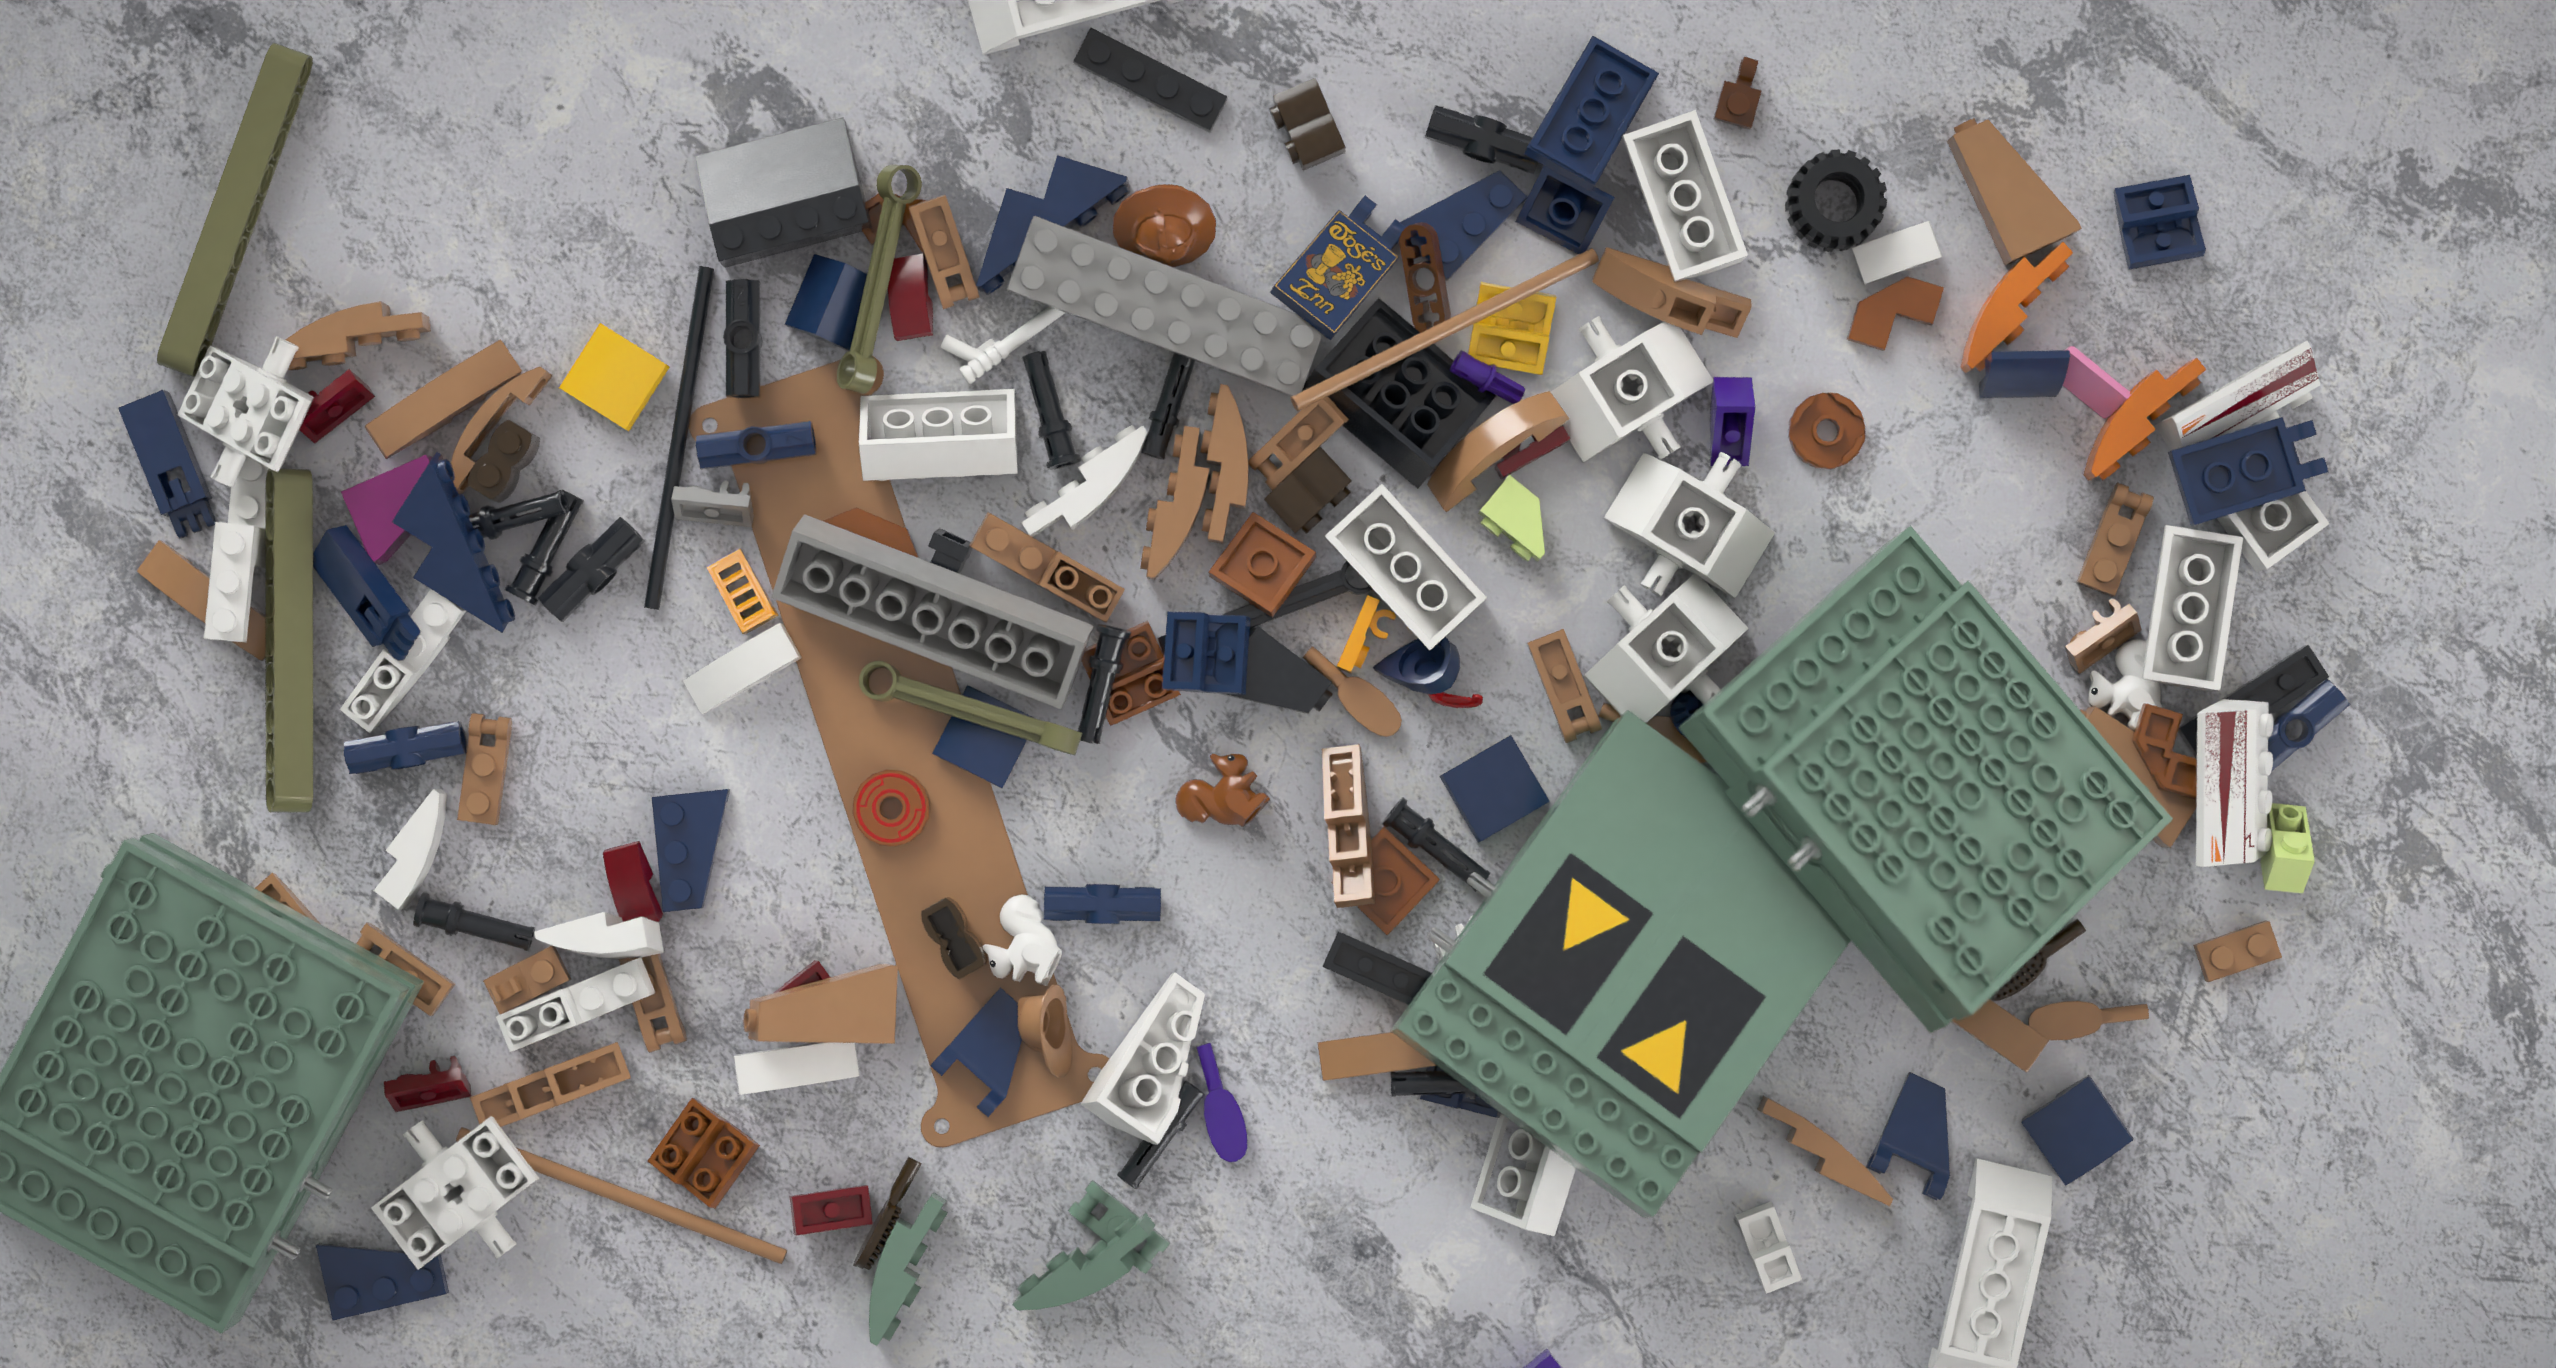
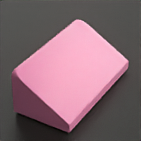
[2063,346,2131,419]

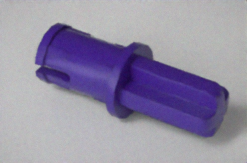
[1450,350,1525,404]

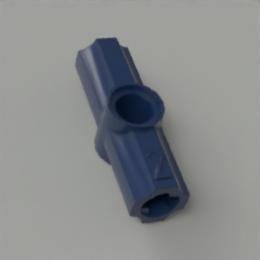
[696,421,816,470]
[2268,679,2351,772]
[344,721,467,774]
[1044,884,1161,924]

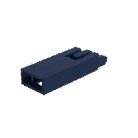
[118,390,216,539]
[313,525,420,661]

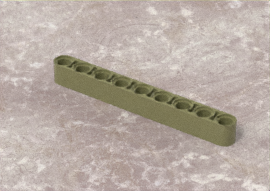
[157,43,313,377]
[265,468,313,813]

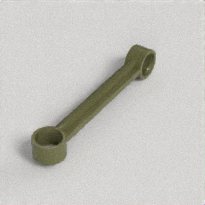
[837,164,922,394]
[859,661,1082,756]

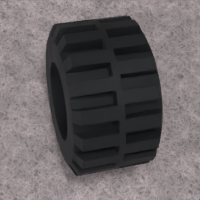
[1785,149,1887,252]

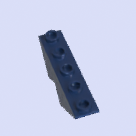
[976,155,1130,295]
[392,452,515,633]

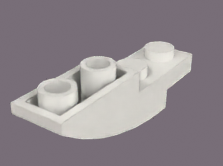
[1021,425,1148,537]
[340,589,466,733]
[496,957,655,1052]

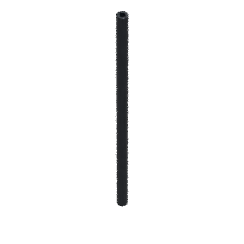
[644,266,714,610]

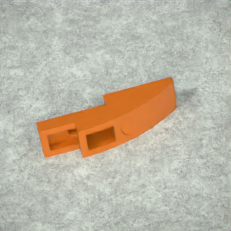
[1960,242,2073,373]
[2083,358,2206,481]

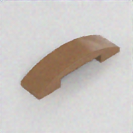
[451,367,553,495]
[1427,391,1570,512]
[137,540,265,661]

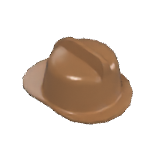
[1018,985,1072,1078]

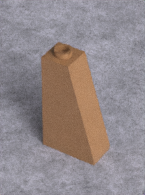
[1947,118,2082,266]
[2080,706,2197,848]
[743,964,898,1044]

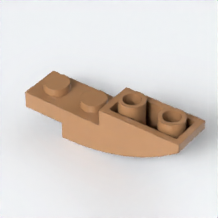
[1593,247,1752,338]
[286,301,431,370]
[1200,384,1248,544]
[1140,426,1210,580]
[969,512,1125,623]

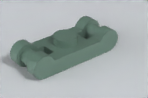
[1068,1180,1170,1274]

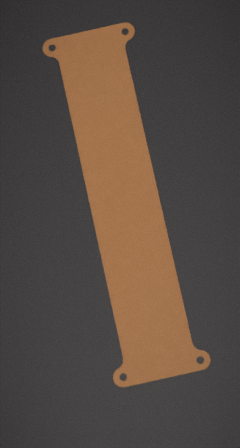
[689,356,1109,1148]

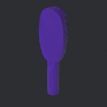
[1196,1043,1247,1162]

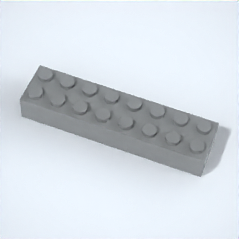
[1006,216,1323,397]
[771,514,1094,709]

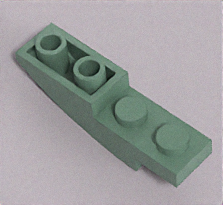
[869,1192,948,1346]
[1012,1213,1156,1311]

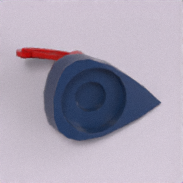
[1373,637,1483,708]

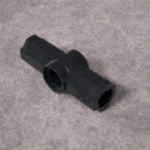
[1425,105,1538,174]
[723,279,763,398]
[538,517,645,622]

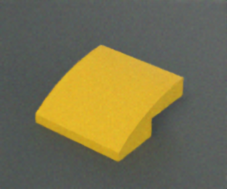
[1468,282,1556,375]
[559,323,670,431]

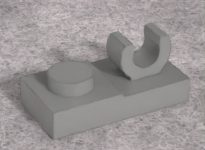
[671,481,754,527]

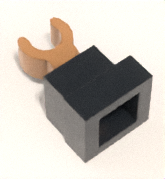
[928,528,973,573]

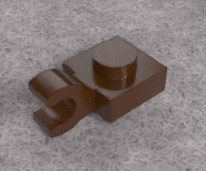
[1713,57,1762,129]

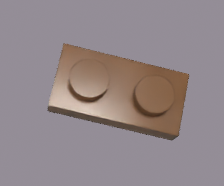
[2193,920,2282,982]

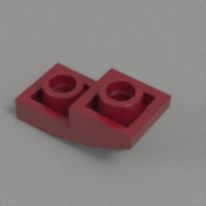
[888,254,933,341]
[603,841,663,922]

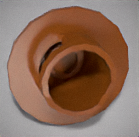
[1113,184,1216,268]

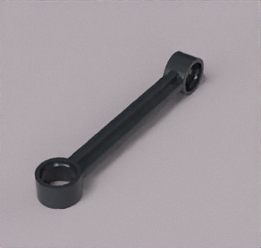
[1157,561,1373,655]

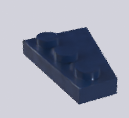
[1400,170,1528,281]
[652,789,730,912]
[316,1243,449,1321]

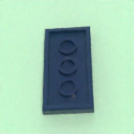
[1524,36,1659,192]

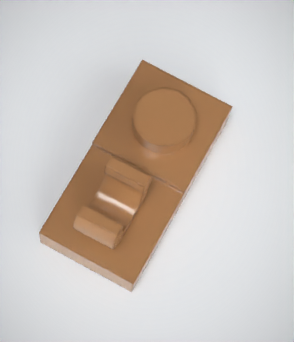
[2065,599,2142,674]
[483,945,572,1014]

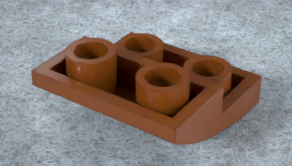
[1081,620,1181,726]
[648,1098,760,1209]

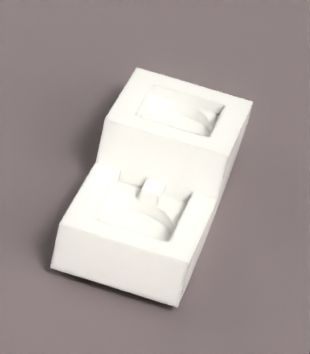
[1852,221,1943,284]
[1735,1201,1802,1294]

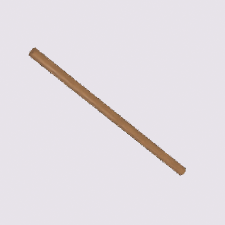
[1291,248,1599,411]
[456,1127,787,1264]

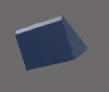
[1515,166,1615,255]
[785,254,867,351]

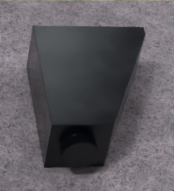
[1221,626,1333,714]

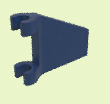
[930,987,1022,1117]
[1866,1072,1950,1200]

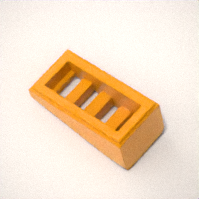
[707,549,779,635]

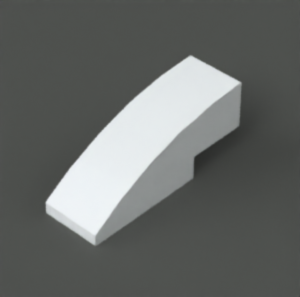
[683,623,802,715]
[374,789,447,910]
[535,912,664,959]
[734,1042,860,1095]

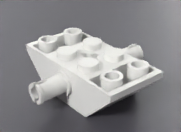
[1551,316,1713,463]
[177,336,314,487]
[1603,452,1775,599]
[1584,574,1749,723]
[371,1116,539,1270]

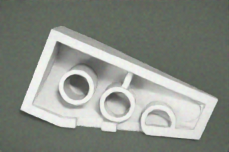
[1081,972,1205,1145]

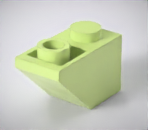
[1478,475,1545,562]
[2260,803,2315,894]

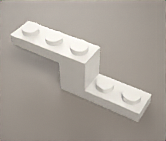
[204,456,269,643]

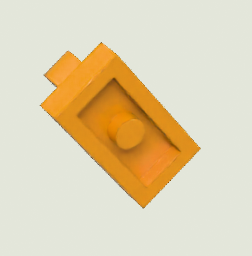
[1337,595,1396,673]

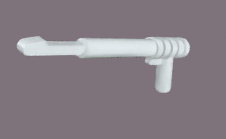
[941,307,1065,384]

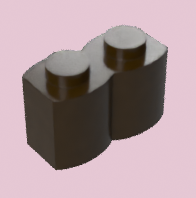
[1269,78,1346,171]
[468,419,540,503]
[1264,447,1352,534]
[921,897,987,979]

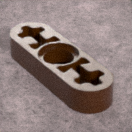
[1399,222,1451,333]

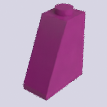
[341,455,433,565]

